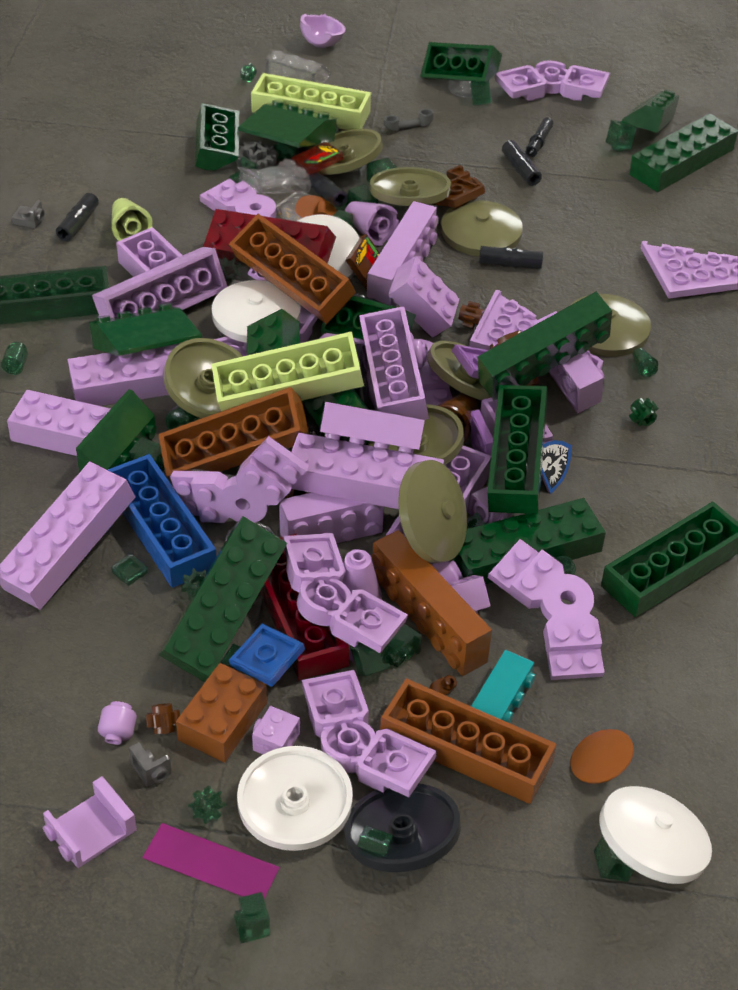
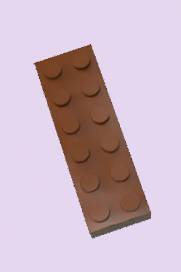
[229,214,356,324]
[159,387,309,480]
[372,530,492,676]
[380,678,557,804]

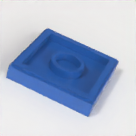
[229,623,305,687]

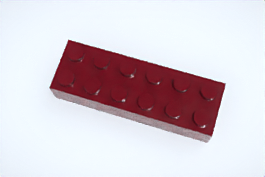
[203,209,336,263]
[260,533,349,681]

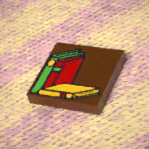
[345,234,380,290]

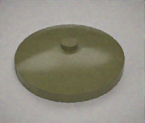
[306,129,383,175]
[370,167,451,206]
[441,200,522,256]
[571,294,651,357]
[163,338,243,418]
[427,341,491,400]
[368,404,464,465]
[399,460,467,563]

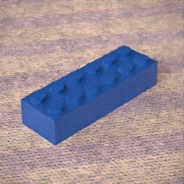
[108,454,217,588]

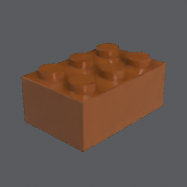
[176,663,267,763]

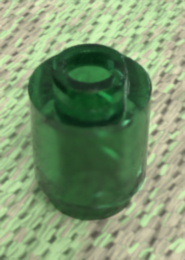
[1,342,28,375]

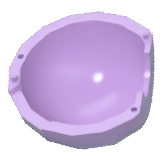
[300,14,345,48]

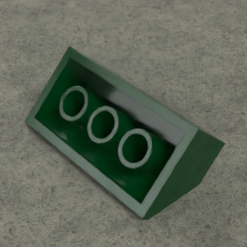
[420,42,502,83]
[621,90,679,133]
[195,103,239,171]
[320,296,416,340]
[76,389,157,473]

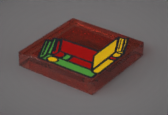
[292,142,344,175]

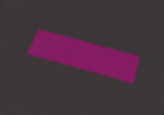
[142,823,280,904]

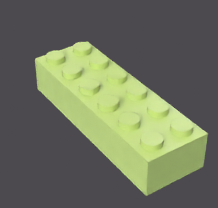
[251,73,371,130]
[211,332,364,412]

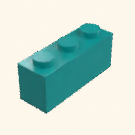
[471,650,536,723]

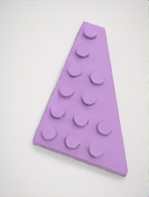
[641,241,738,299]
[469,290,603,369]

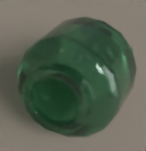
[165,405,200,430]

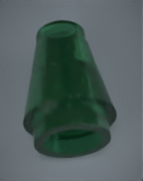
[633,348,658,377]

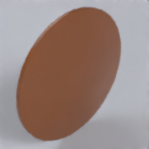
[295,195,340,220]
[570,729,634,784]

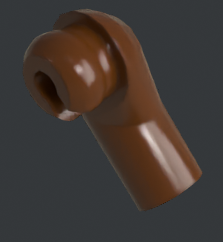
[429,675,457,695]

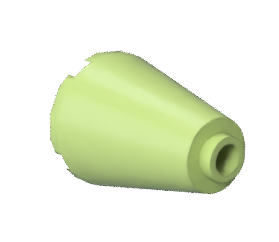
[112,198,153,241]

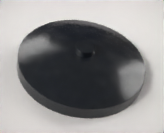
[344,783,461,872]

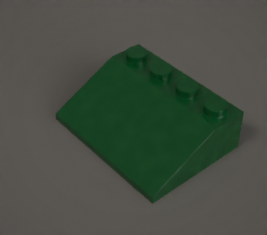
[238,100,337,148]
[89,303,202,356]

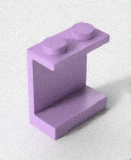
[43,776,137,868]

